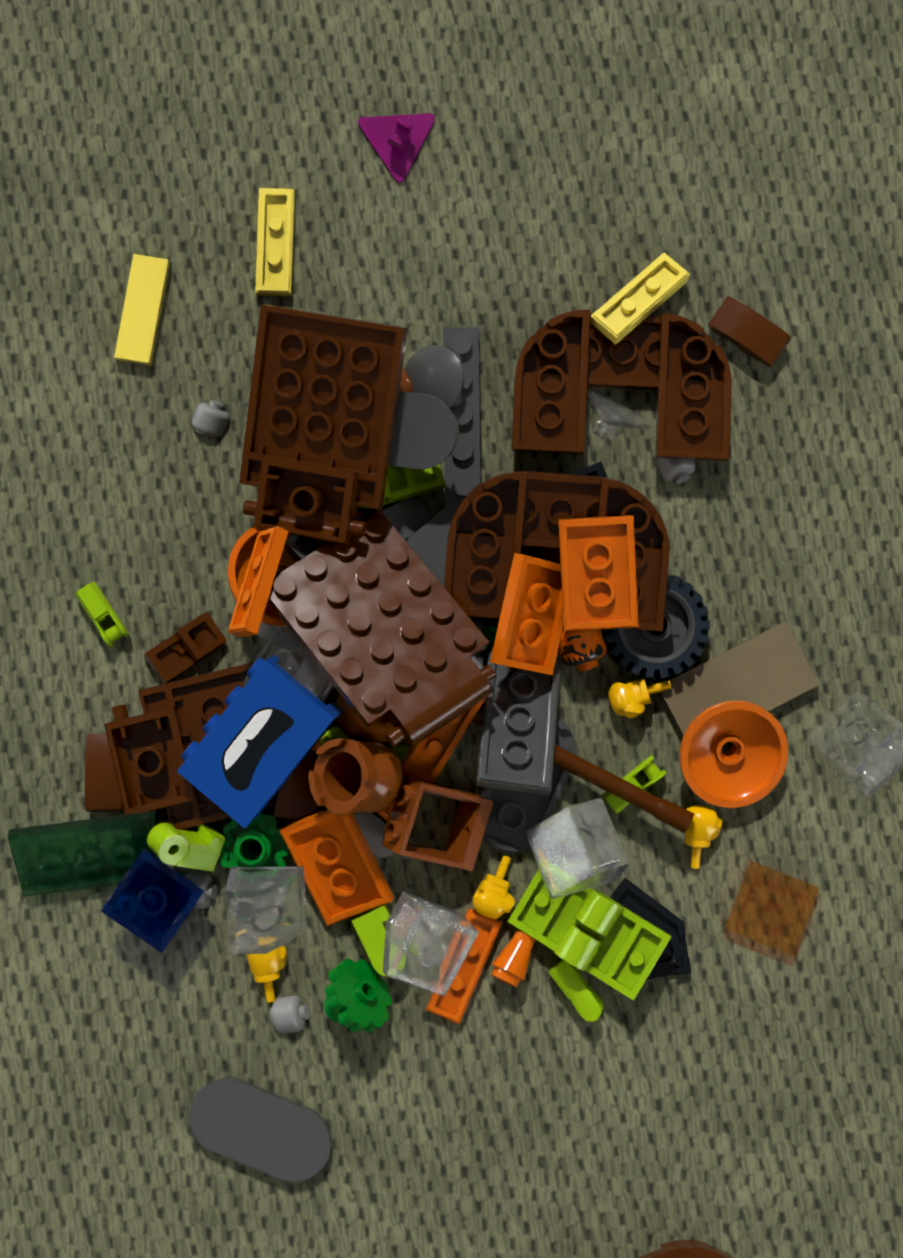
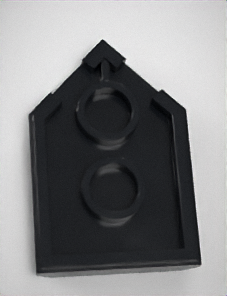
[610,877,692,980]

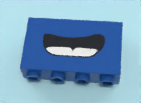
[177,654,343,829]

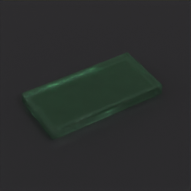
[7,811,169,897]

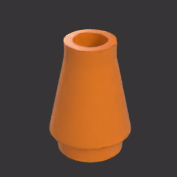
[491,930,536,988]

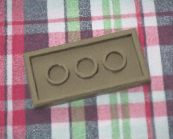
[660,621,819,737]

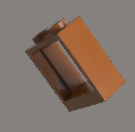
[382,775,494,871]

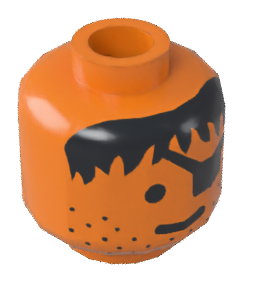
[558,626,607,672]

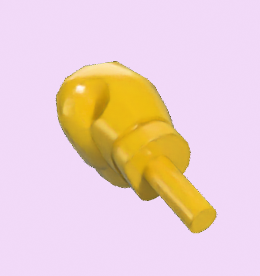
[608,679,672,719]
[684,805,723,869]
[472,855,515,919]
[246,938,287,1003]

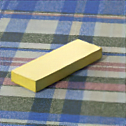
[255,188,295,296]
[590,253,690,345]
[114,254,170,366]

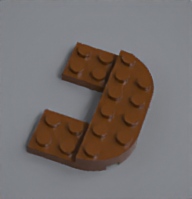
[511,310,732,461]
[444,471,670,631]

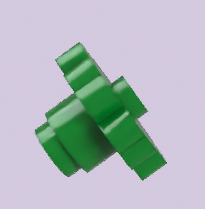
[219,811,290,886]
[324,958,392,1033]

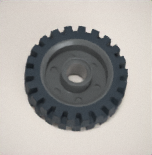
[601,574,710,680]

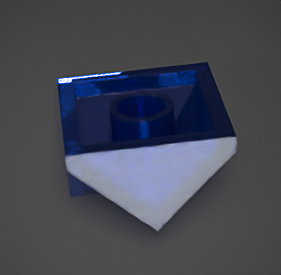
[101,849,205,953]

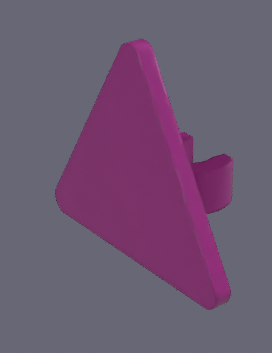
[358,113,435,183]

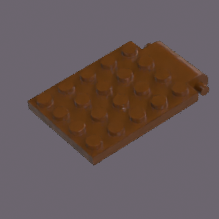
[239,305,408,545]
[268,510,496,748]
[104,650,329,830]

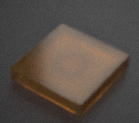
[724,860,819,956]

